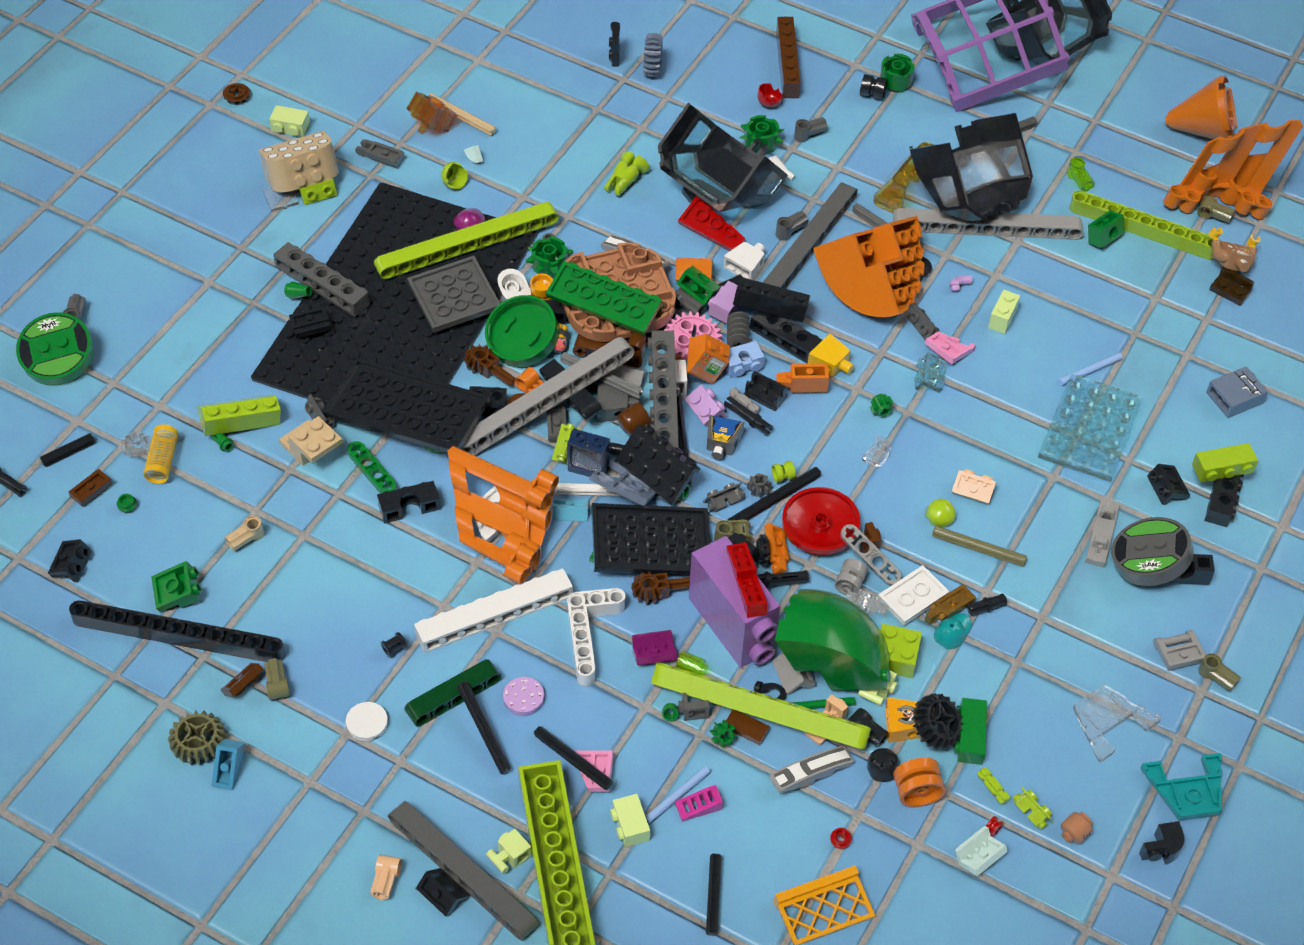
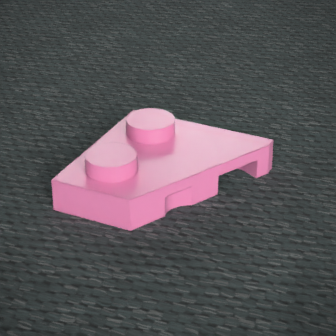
[925,332,976,365]
[575,751,614,792]

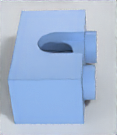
[725,341,764,378]

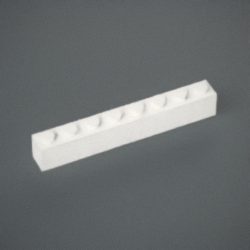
[414,569,573,654]

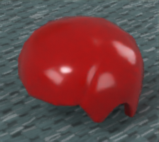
[757,83,783,107]

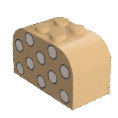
[258,131,339,192]

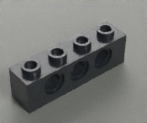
[750,311,822,364]
[1204,474,1244,527]

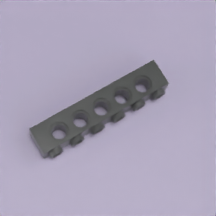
[273,242,369,317]

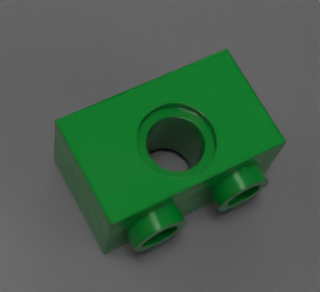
[1088,210,1124,248]
[676,265,721,305]

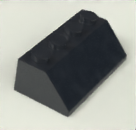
[733,277,810,323]

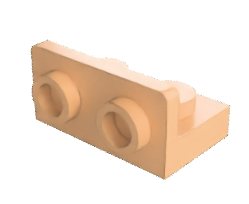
[952,469,996,505]

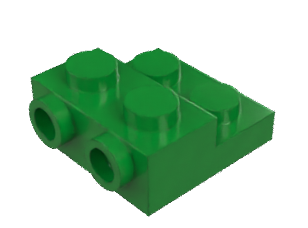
[151,561,202,612]

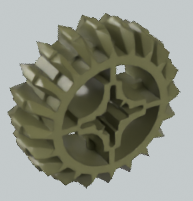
[168,710,226,765]

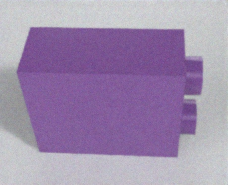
[689,536,780,668]

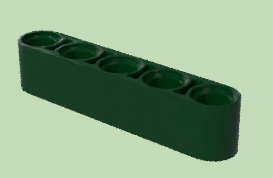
[404,659,501,727]

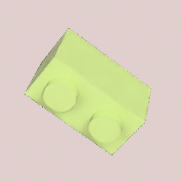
[269,105,310,137]
[988,290,1020,334]
[610,794,650,847]

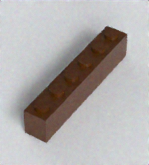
[776,16,800,98]

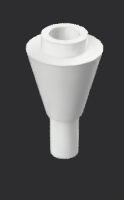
[769,155,795,181]

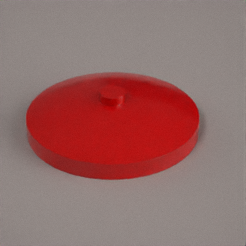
[782,487,860,555]

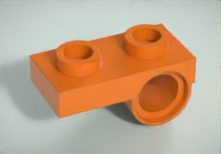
[514,367,544,393]

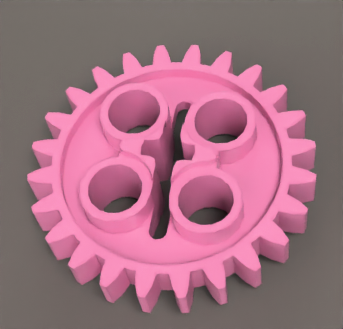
[664,311,723,360]

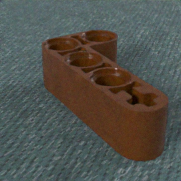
[572,332,646,368]

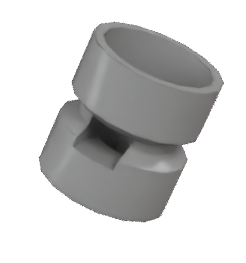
[834,558,868,596]

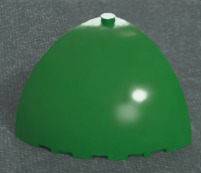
[775,589,891,691]

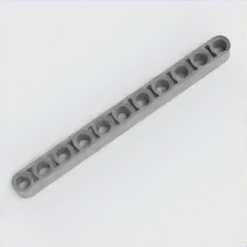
[893,208,1083,240]
[461,337,634,456]

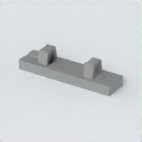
[1085,499,1120,568]

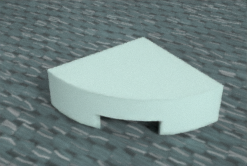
[464,145,483,163]

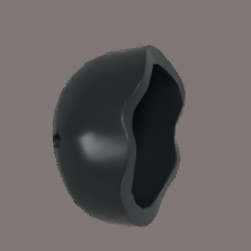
[867,748,900,782]

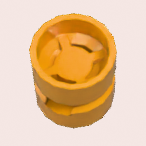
[530,274,554,300]

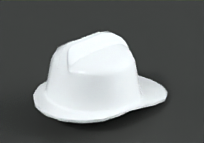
[498,269,531,299]

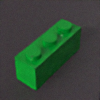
[954,698,987,765]

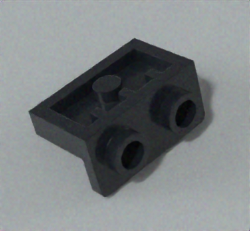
[1147,464,1190,505]
[48,539,92,582]

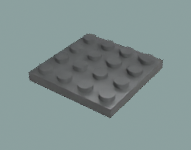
[407,256,500,333]

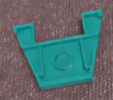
[1141,753,1222,820]

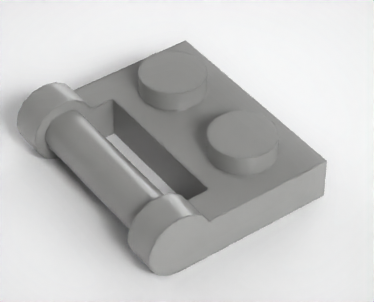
[1153,630,1206,670]

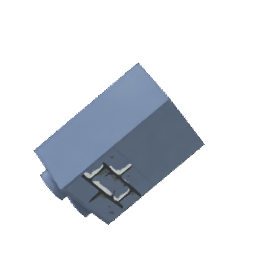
[1206,366,1268,418]

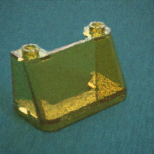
[873,142,934,214]

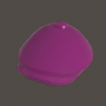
[454,208,485,230]

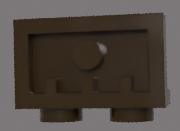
[1209,266,1255,306]

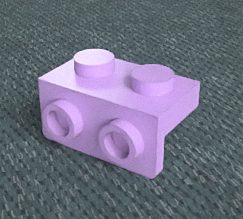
[685,385,728,427]

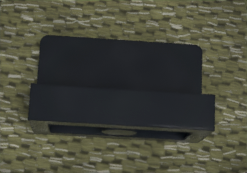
[415,868,470,917]

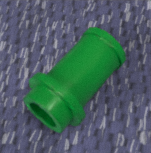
[211,433,234,452]

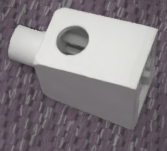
[724,242,765,280]

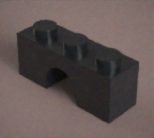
[377,480,441,524]
[1167,554,1215,585]

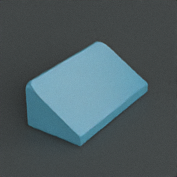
[551,499,589,521]

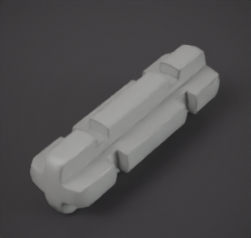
[729,388,760,414]

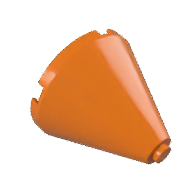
[1165,75,1237,139]

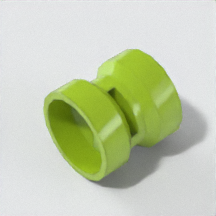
[771,460,796,483]

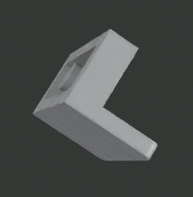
[609,365,647,388]
[772,653,816,694]

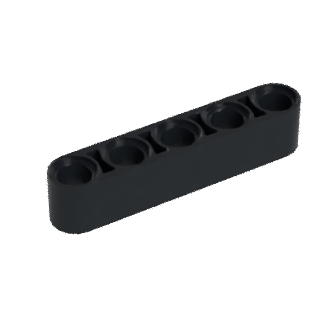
[539,359,603,421]

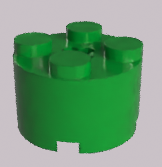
[880,53,915,93]

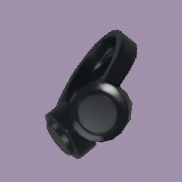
[754,681,786,700]

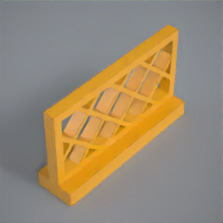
[773,865,875,945]

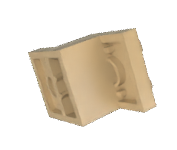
[279,416,343,466]

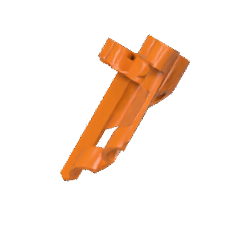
[1163,120,1303,220]
[447,446,559,584]

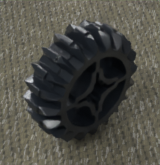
[911,693,964,750]

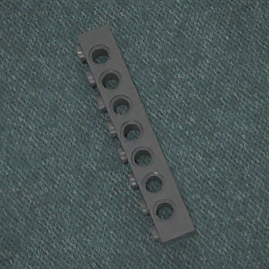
[648,330,678,447]

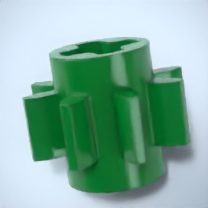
[870,394,894,417]
[709,720,737,748]

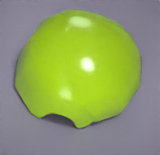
[441,162,468,189]
[925,498,956,527]

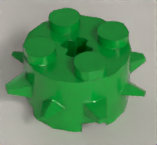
[739,115,784,153]
[526,236,573,279]

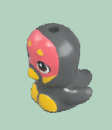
[552,323,570,353]

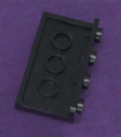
[616,424,700,505]

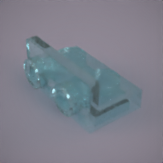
[914,352,947,393]

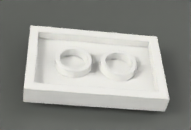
[878,565,949,625]

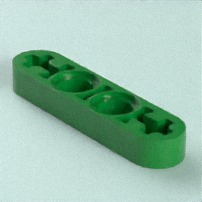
[347,441,397,493]

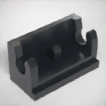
[744,371,786,412]

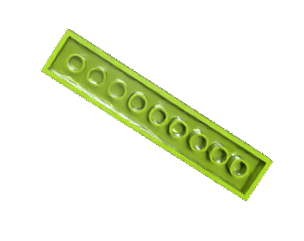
[518,760,595,945]

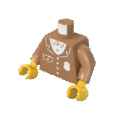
[1208,227,1261,273]

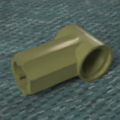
[1197,196,1235,223]
[1198,653,1241,691]
[264,658,290,700]

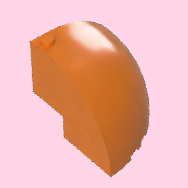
[813,216,925,317]

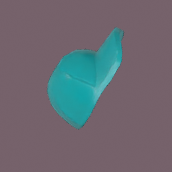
[933,613,972,649]

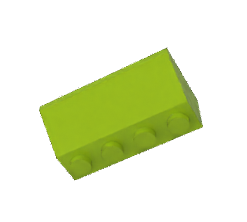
[197,395,281,436]

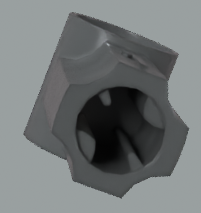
[794,117,828,142]
[775,210,808,240]
[675,287,706,317]
[63,294,86,320]

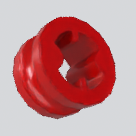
[986,816,1004,837]

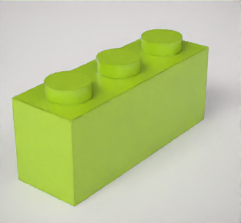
[1192,443,1259,482]

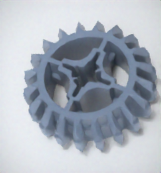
[643,33,663,78]

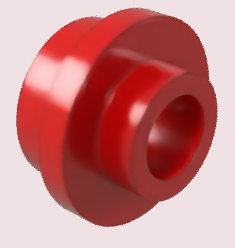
[830,828,852,849]

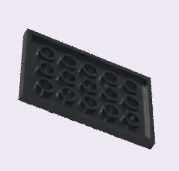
[591,503,711,576]

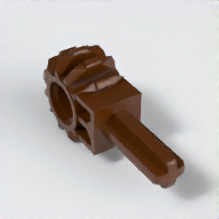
[464,343,515,387]
[631,571,690,605]

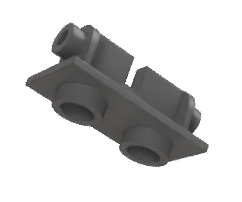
[907,304,939,341]
[305,394,335,428]
[703,482,745,512]

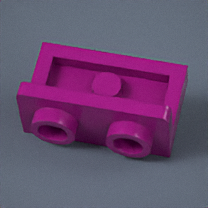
[632,630,677,665]

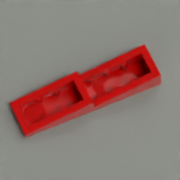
[726,542,767,618]

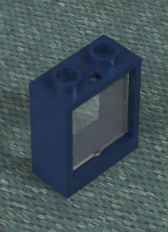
[567,429,610,477]

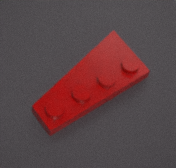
[678,195,746,251]

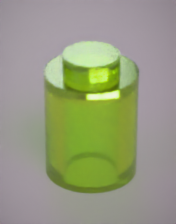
[676,651,708,676]

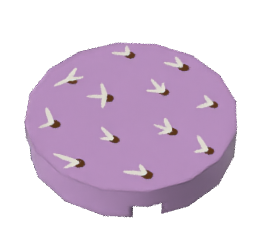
[503,677,544,716]

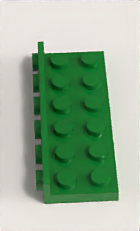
[546,261,663,336]

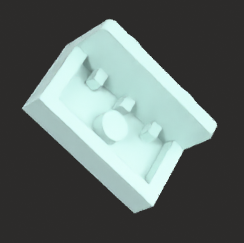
[955,826,1007,876]

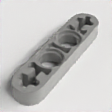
[840,524,901,586]

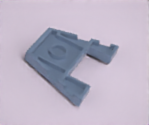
[589,456,657,506]

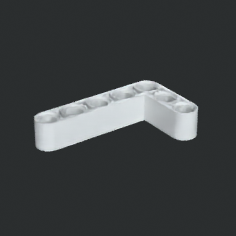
[567,588,625,687]

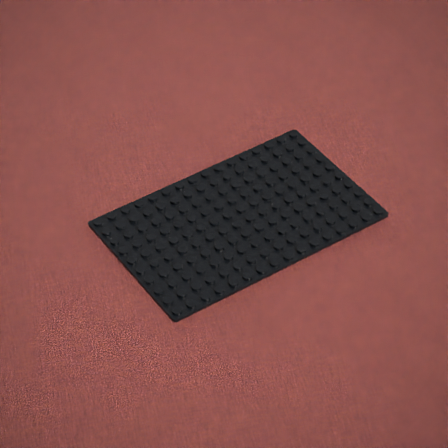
[251,183,538,405]

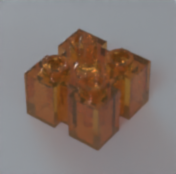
[406,91,458,133]

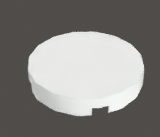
[346,702,388,741]

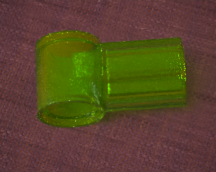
[1066,157,1095,192]

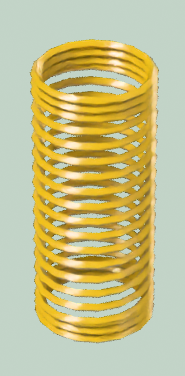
[143,424,179,484]

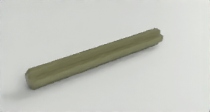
[932,526,1027,566]

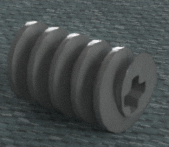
[727,311,750,348]

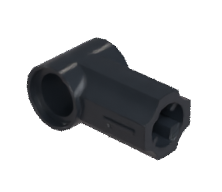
[848,708,889,747]

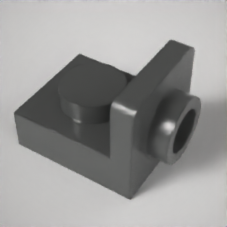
[678,693,710,721]

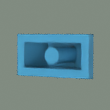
[211,739,245,790]

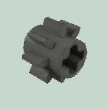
[747,473,772,498]

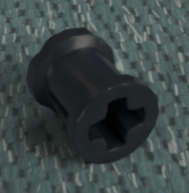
[380,632,407,658]

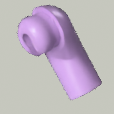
[949,275,972,291]

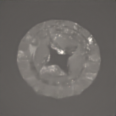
[121,432,151,459]

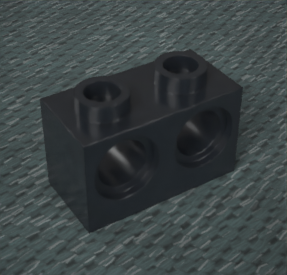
[469,386,508,416]

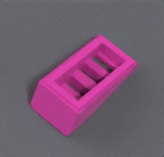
[675,785,723,822]

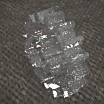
[846,589,889,617]

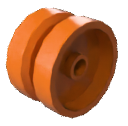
[893,758,946,807]

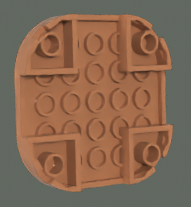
[562,243,676,342]

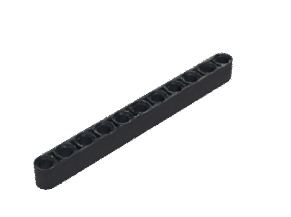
[69,600,285,662]

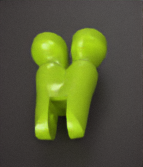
[604,151,650,196]

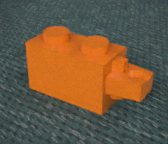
[776,364,829,393]

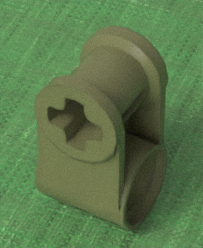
[714,519,753,543]

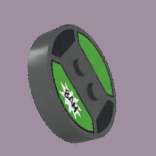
[1111,517,1194,586]

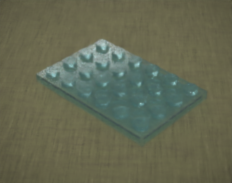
[1038,373,1143,482]

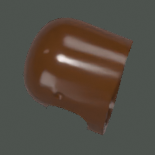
[618,402,652,435]

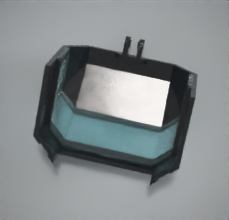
[986,0,1112,65]
[658,103,788,212]

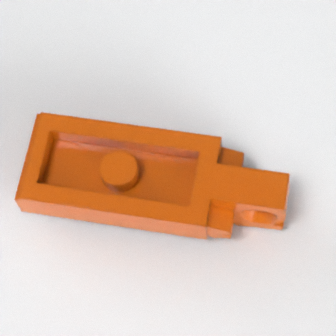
[764,523,789,574]

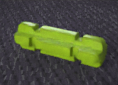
[977,767,1010,805]

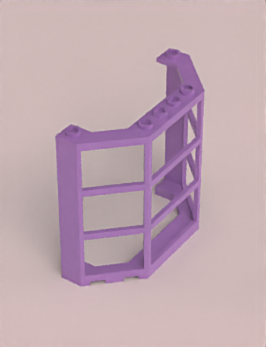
[910,0,1070,112]

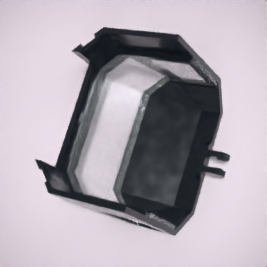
[909,113,1033,223]

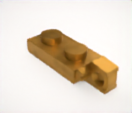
[924,584,976,625]

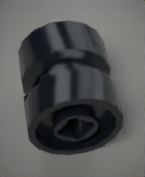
[860,74,887,100]

